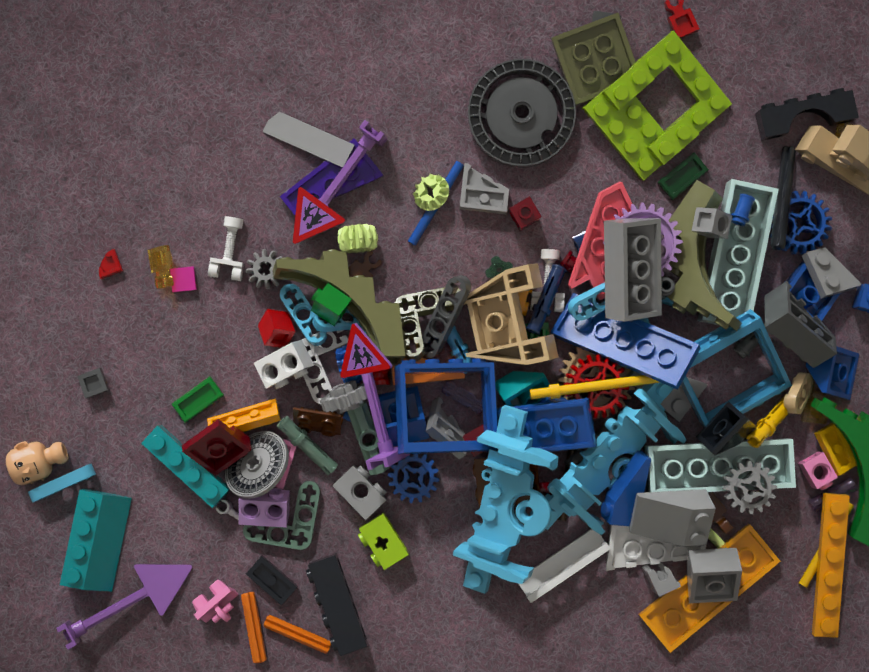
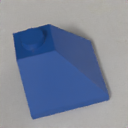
[806,346,859,400]

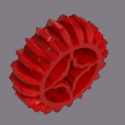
[564,354,630,419]

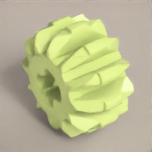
[337,224,378,253]

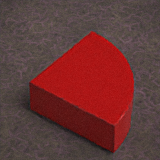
[99,249,123,279]

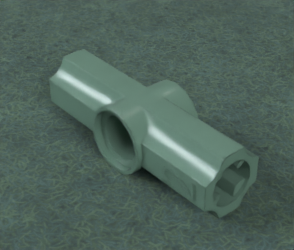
[347,401,389,475]

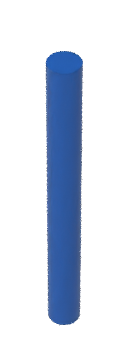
[408,161,464,246]

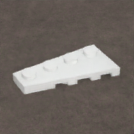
[606,525,706,571]

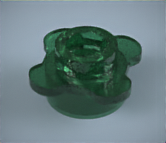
[485,256,513,278]

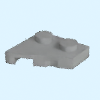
[459,163,509,215]
[802,247,861,299]
[426,397,467,459]

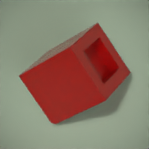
[258,309,295,348]

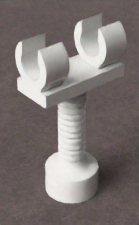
[208,216,244,281]
[530,249,565,312]

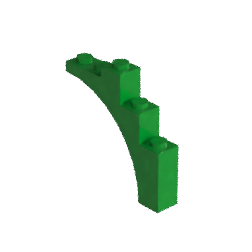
[810,397,869,546]

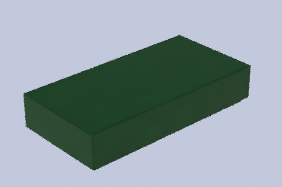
[657,152,709,200]

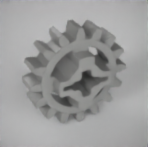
[320,380,367,414]
[722,461,777,514]

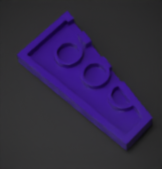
[280,138,384,215]

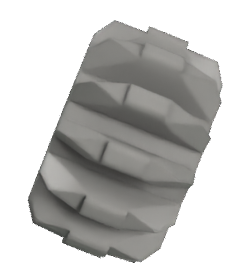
[246,249,283,290]

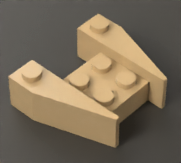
[795,125,869,195]
[464,263,559,365]

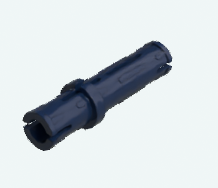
[526,264,567,335]

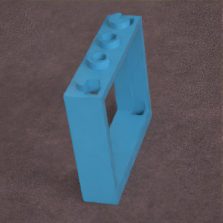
[681,309,792,427]

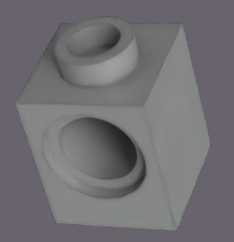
[692,207,732,239]

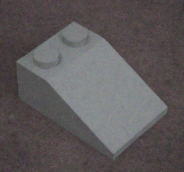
[629,489,716,547]

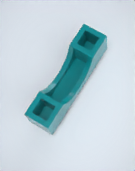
[141,425,230,508]

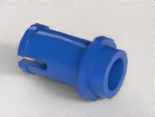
[731,194,755,226]

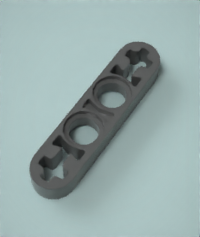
[422,275,471,358]

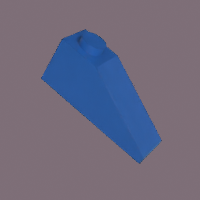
[601,450,651,526]

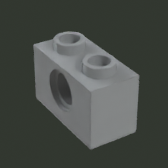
[332,465,387,520]

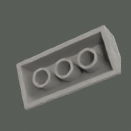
[604,218,662,322]

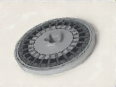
[225,431,289,499]

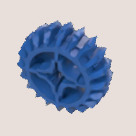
[769,191,832,255]

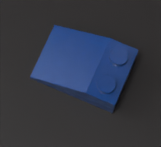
[785,248,840,321]

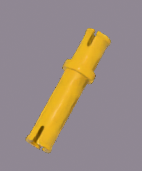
[747,394,788,448]

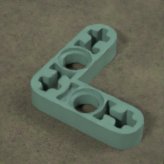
[243,481,320,550]

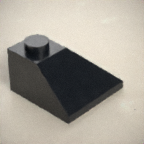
[696,401,756,455]

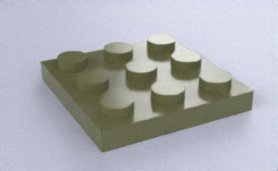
[550,13,635,105]

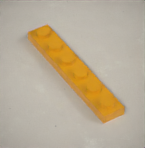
[812,493,850,638]

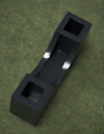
[755,88,859,141]

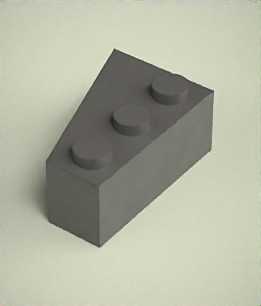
[764,281,837,368]

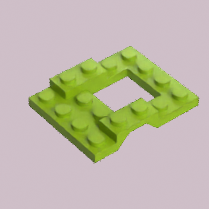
[582,30,732,181]

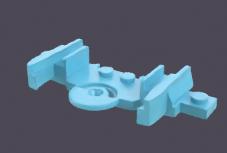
[530,383,686,535]
[453,405,558,594]

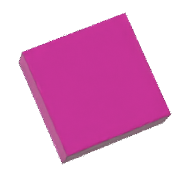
[170,266,197,293]

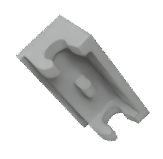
[641,562,681,597]

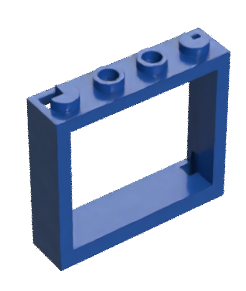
[394,358,498,454]

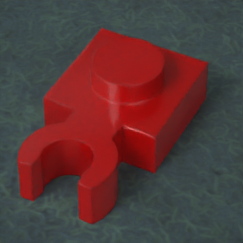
[664,0,700,39]

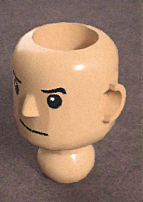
[6,441,68,485]

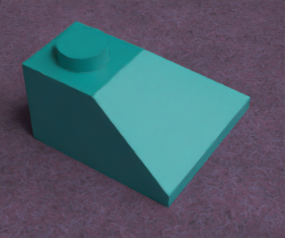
[495,371,550,406]

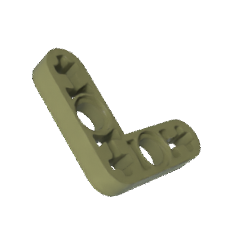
[395,287,461,361]

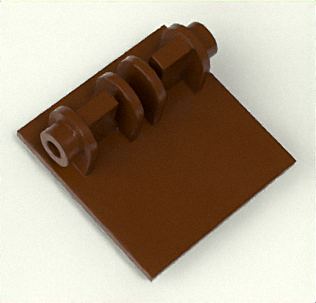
[293,407,343,437]

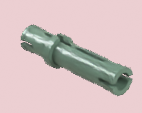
[277,416,338,475]

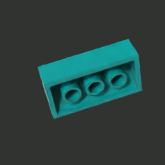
[60,488,132,592]

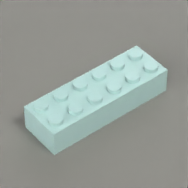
[697,179,779,325]
[644,438,796,492]

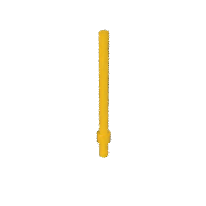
[530,375,661,399]

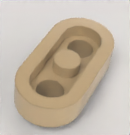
[784,372,813,414]

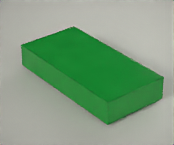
[172,376,224,423]

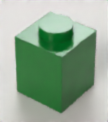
[311,283,352,327]

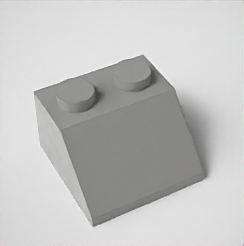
[687,548,742,603]

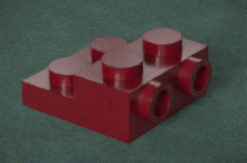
[182,419,251,476]

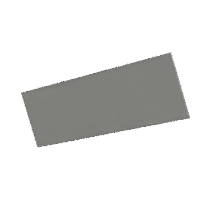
[263,112,354,167]

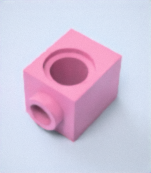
[798,451,838,490]

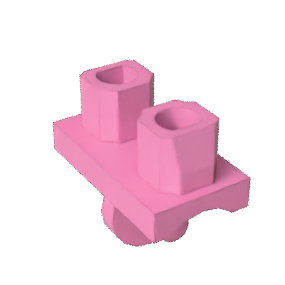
[192,580,239,623]

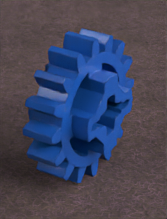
[388,454,439,503]

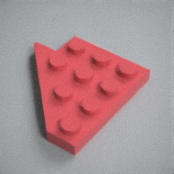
[568,182,632,300]

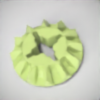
[412,174,449,211]

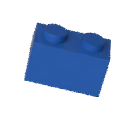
[378,386,430,447]

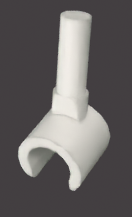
[216,500,239,520]

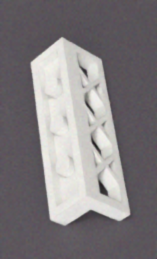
[519,529,611,603]

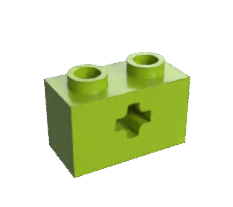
[358,512,409,570]

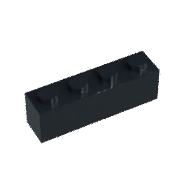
[306,553,368,656]

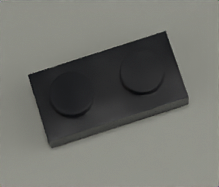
[246,555,298,606]

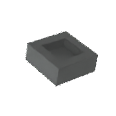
[77,368,109,399]

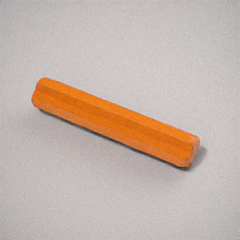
[241,592,267,663]
[264,615,331,654]

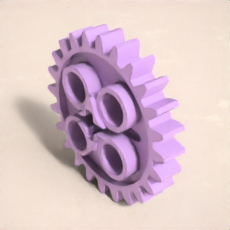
[603,203,683,277]

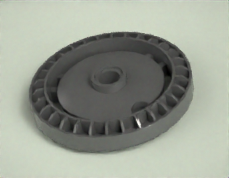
[468,59,576,168]

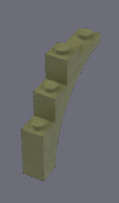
[667,180,742,331]
[273,249,405,366]

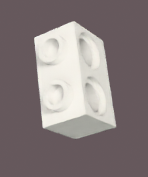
[254,340,314,389]

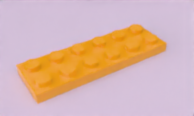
[638,523,781,653]

